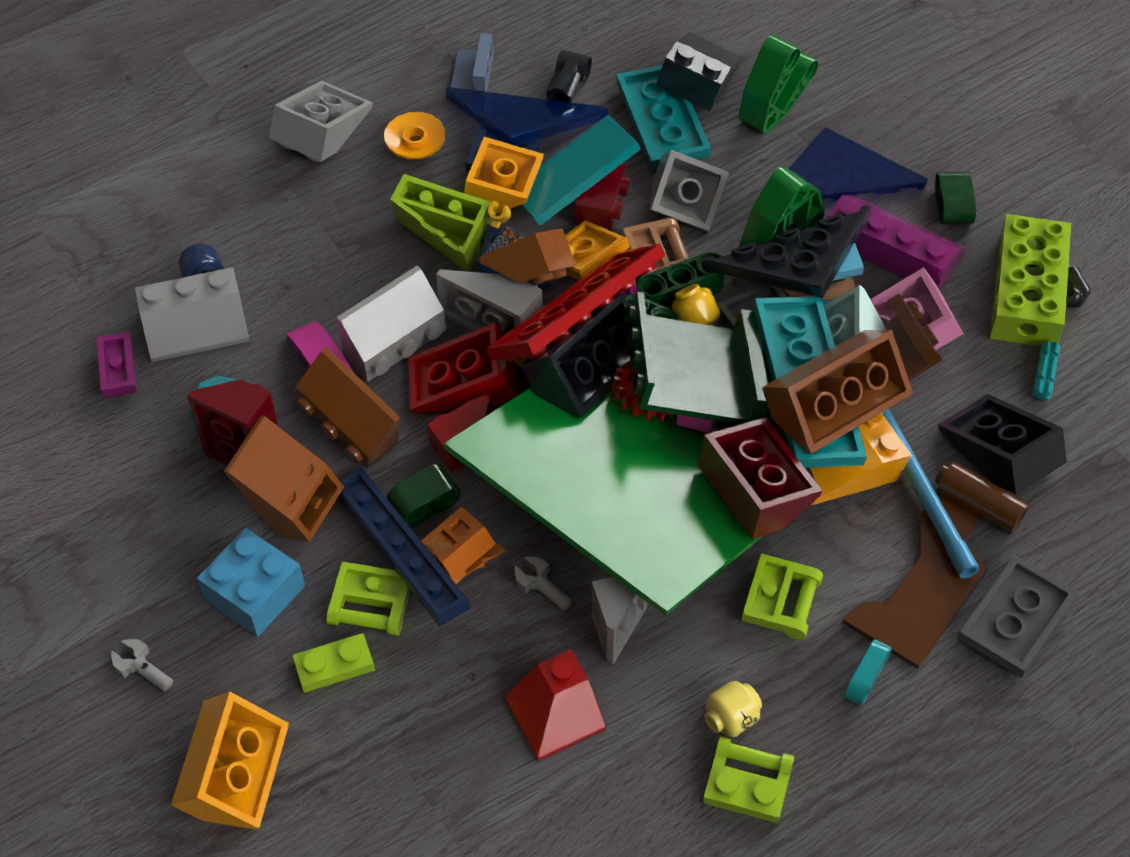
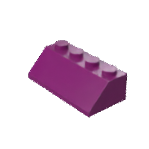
[827,195,967,290]

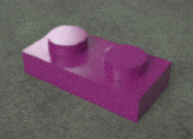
[96,332,137,398]

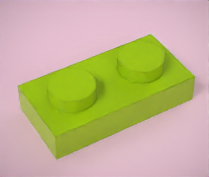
[293,633,375,693]

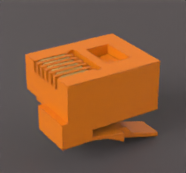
[421,506,506,584]

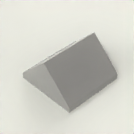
[592,576,647,664]

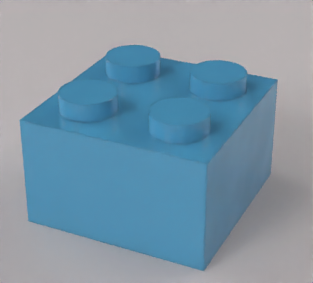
[197,528,305,637]

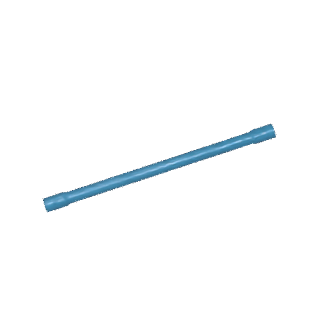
[822,300,980,579]

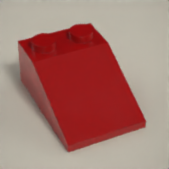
[408,323,518,413]

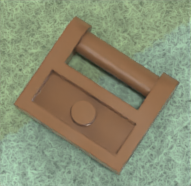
[623,218,689,279]

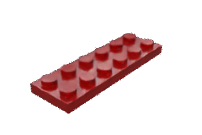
[486,244,665,362]

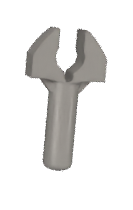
[515,557,573,611]
[111,639,173,691]

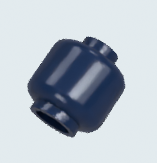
[179,243,224,278]

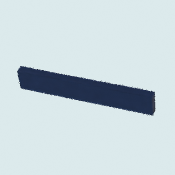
[338,468,471,627]

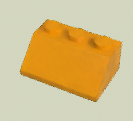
[171,691,289,830]

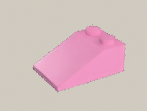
[870,267,964,350]

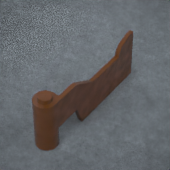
[842,462,1030,669]

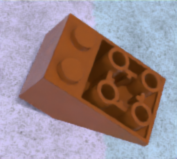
[224,416,344,542]

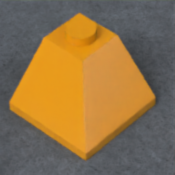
[464,137,544,214]

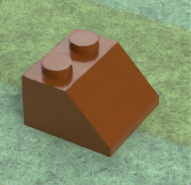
[479,228,576,286]

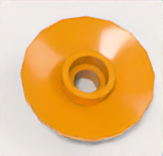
[384,112,445,159]

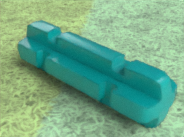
[1032,341,1060,401]

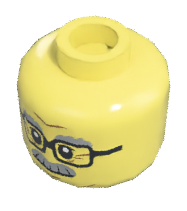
[704,681,762,737]

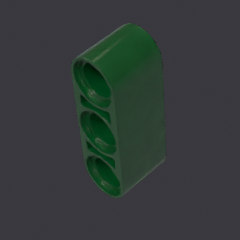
[637,252,725,310]

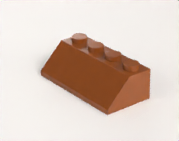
[762,330,913,454]

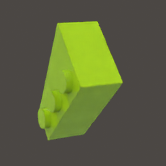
[390,174,493,272]

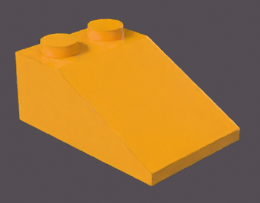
[810,413,911,505]

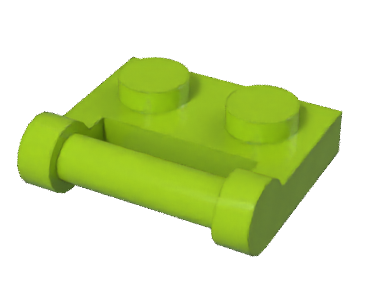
[742,553,823,640]
[327,562,410,636]
[703,736,795,824]

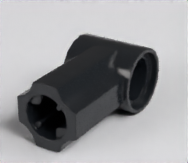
[546,50,592,108]

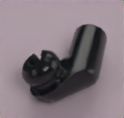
[1066,266,1091,309]

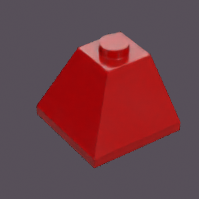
[505,649,606,761]

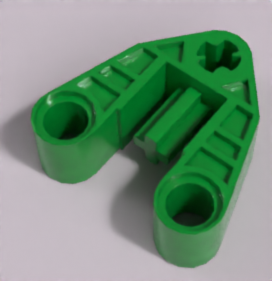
[738,34,819,134]
[739,167,825,247]

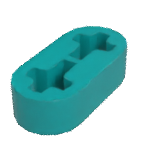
[844,639,892,706]

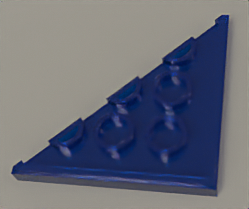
[446,87,608,146]
[789,127,928,201]

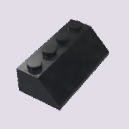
[520,293,632,418]

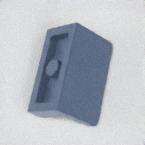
[450,33,494,99]

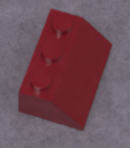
[187,379,279,466]
[697,417,822,539]

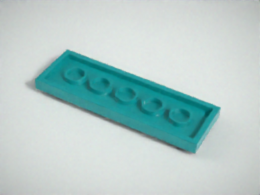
[753,297,867,468]

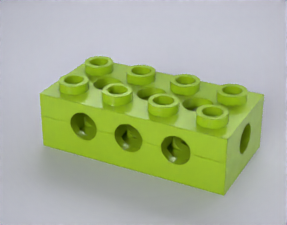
[990,214,1071,347]

